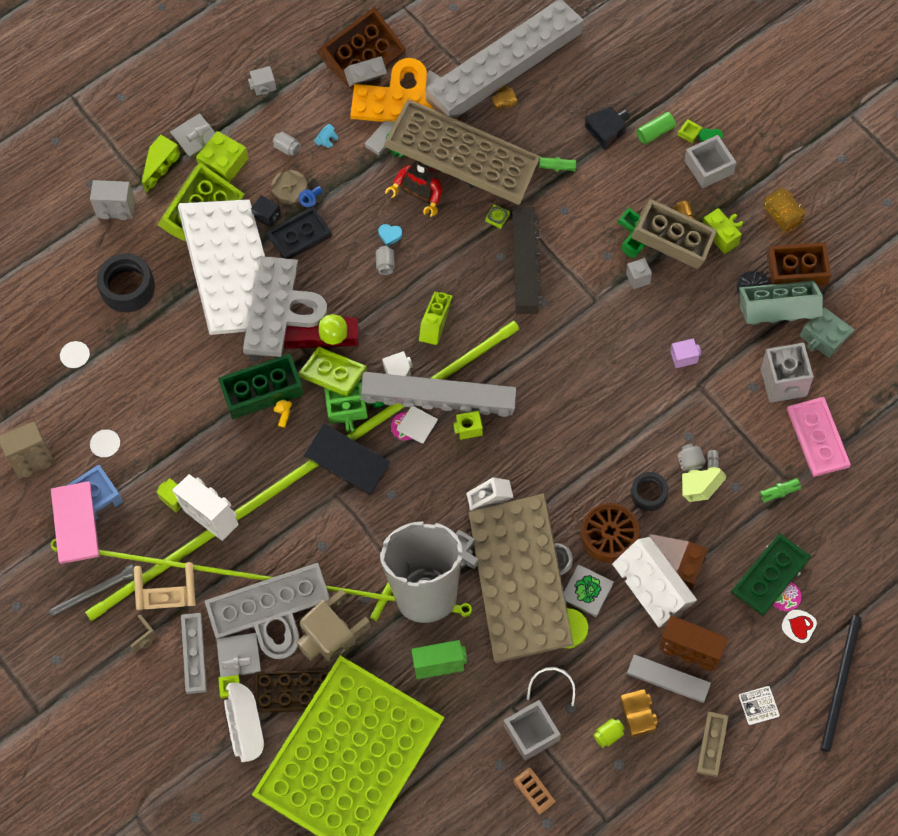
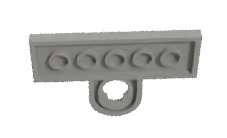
[243,256,327,357]
[205,563,330,659]

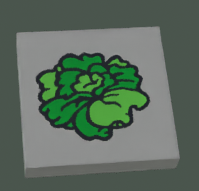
[564,565,614,617]

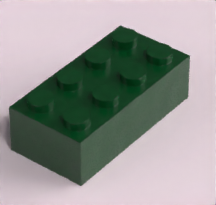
[218,353,304,420]

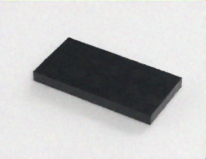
[304,423,390,495]

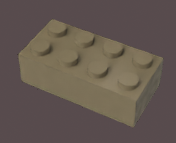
[631,199,717,269]

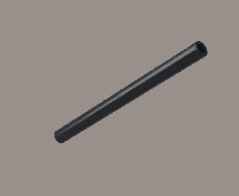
[820,615,862,752]

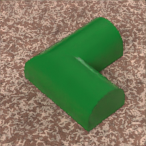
[617,207,645,258]

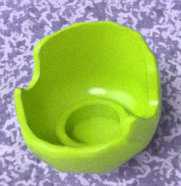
[319,314,347,345]

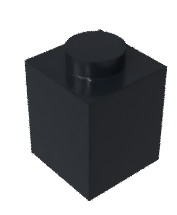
[251,195,281,228]

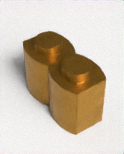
[620,690,658,738]

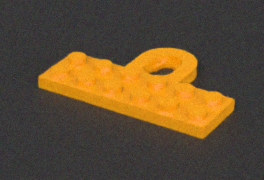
[350,58,458,122]

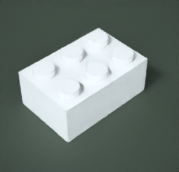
[172,475,239,541]

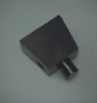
[585,107,630,150]

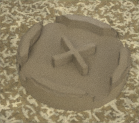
[271,170,308,204]

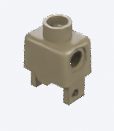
[296,589,371,662]

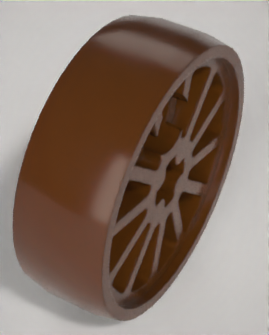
[580,503,640,563]

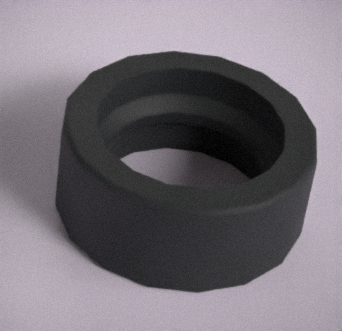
[631,472,669,511]

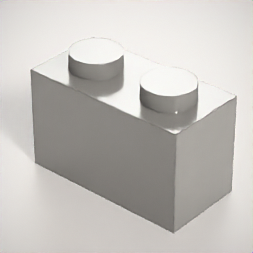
[344,56,387,87]

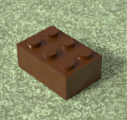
[767,242,831,287]
[659,615,728,671]

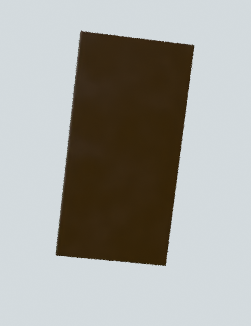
[255,669,331,713]

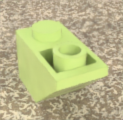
[682,467,726,502]

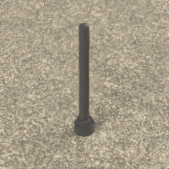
[49,563,134,616]

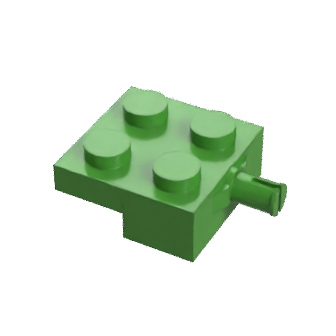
[324,382,368,433]

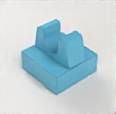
[314,124,338,148]

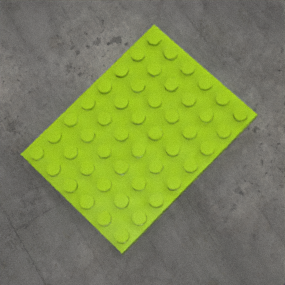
[252,655,445,836]

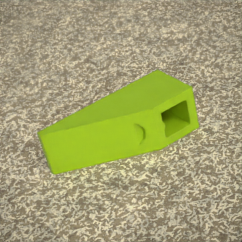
[142,135,180,192]
[419,292,452,345]

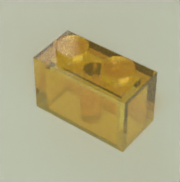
[763,187,805,233]

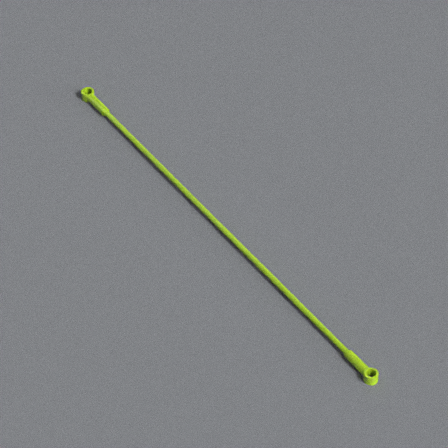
[51,539,472,617]

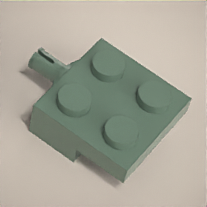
[799,307,855,358]

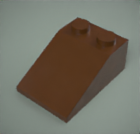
[649,534,708,591]

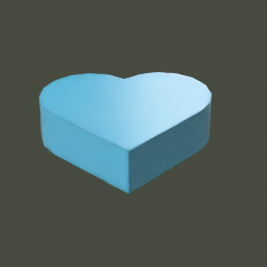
[378,224,402,247]

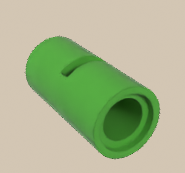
[636,112,676,145]

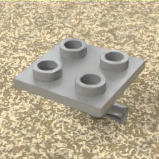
[170,113,215,158]
[216,633,261,677]

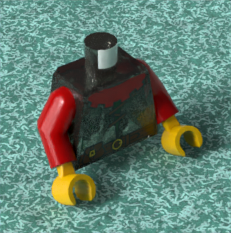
[385,161,443,217]

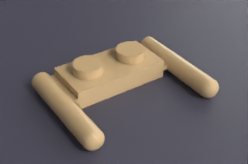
[134,562,196,610]

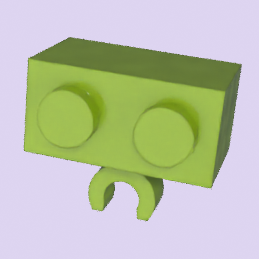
[703,208,743,254]

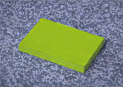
[299,346,367,397]

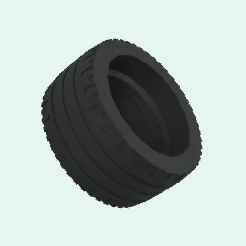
[97,253,155,313]

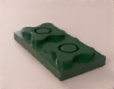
[731,533,812,617]

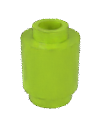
[593,718,625,748]

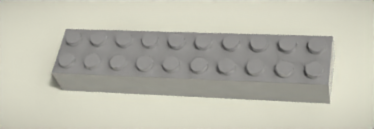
[426,0,584,119]

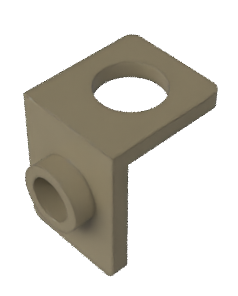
[130,615,157,653]

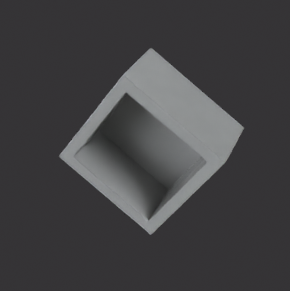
[684,135,736,189]
[90,180,136,220]
[504,700,561,761]

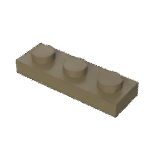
[696,711,728,777]

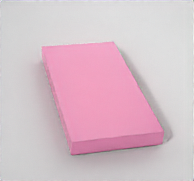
[787,397,851,477]
[51,481,100,564]

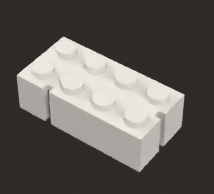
[613,537,697,627]

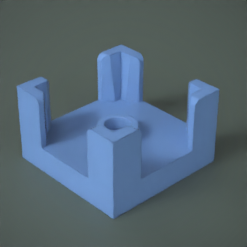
[66,465,123,520]

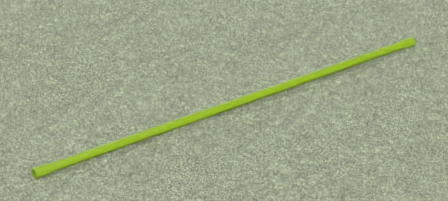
[85,321,520,622]

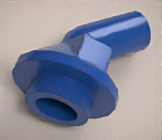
[299,186,322,207]

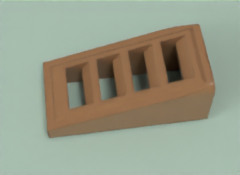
[514,767,556,815]

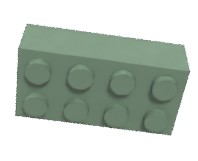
[740,281,823,325]

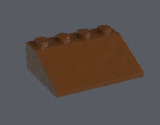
[316,7,406,91]

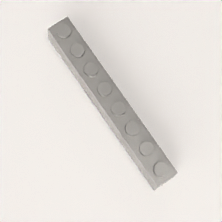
[360,372,516,417]

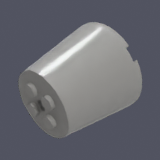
[380,522,462,623]

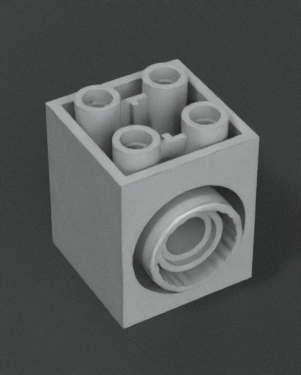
[761,343,814,403]

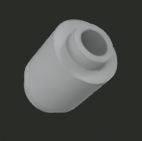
[273,132,301,156]
[376,246,395,275]

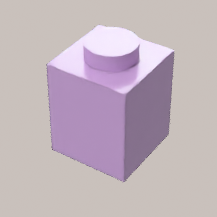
[670,338,701,368]

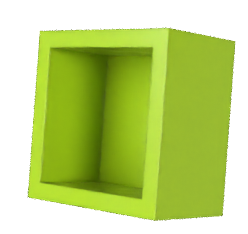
[196,131,249,183]

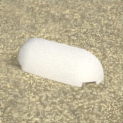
[224,683,264,762]

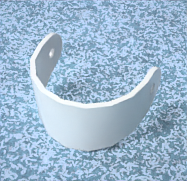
[527,667,575,706]

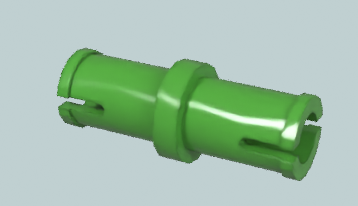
[539,157,576,172]
[760,478,801,503]

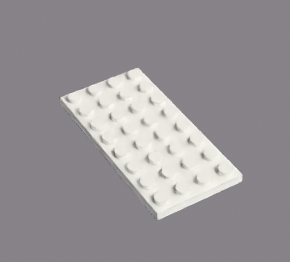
[178,200,265,335]

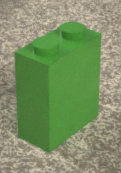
[411,640,467,679]

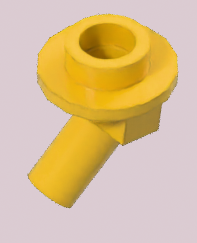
[274,400,292,428]

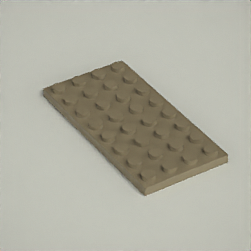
[384,99,540,205]
[469,493,574,663]

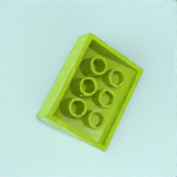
[157,163,245,242]

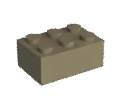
[0,421,55,478]

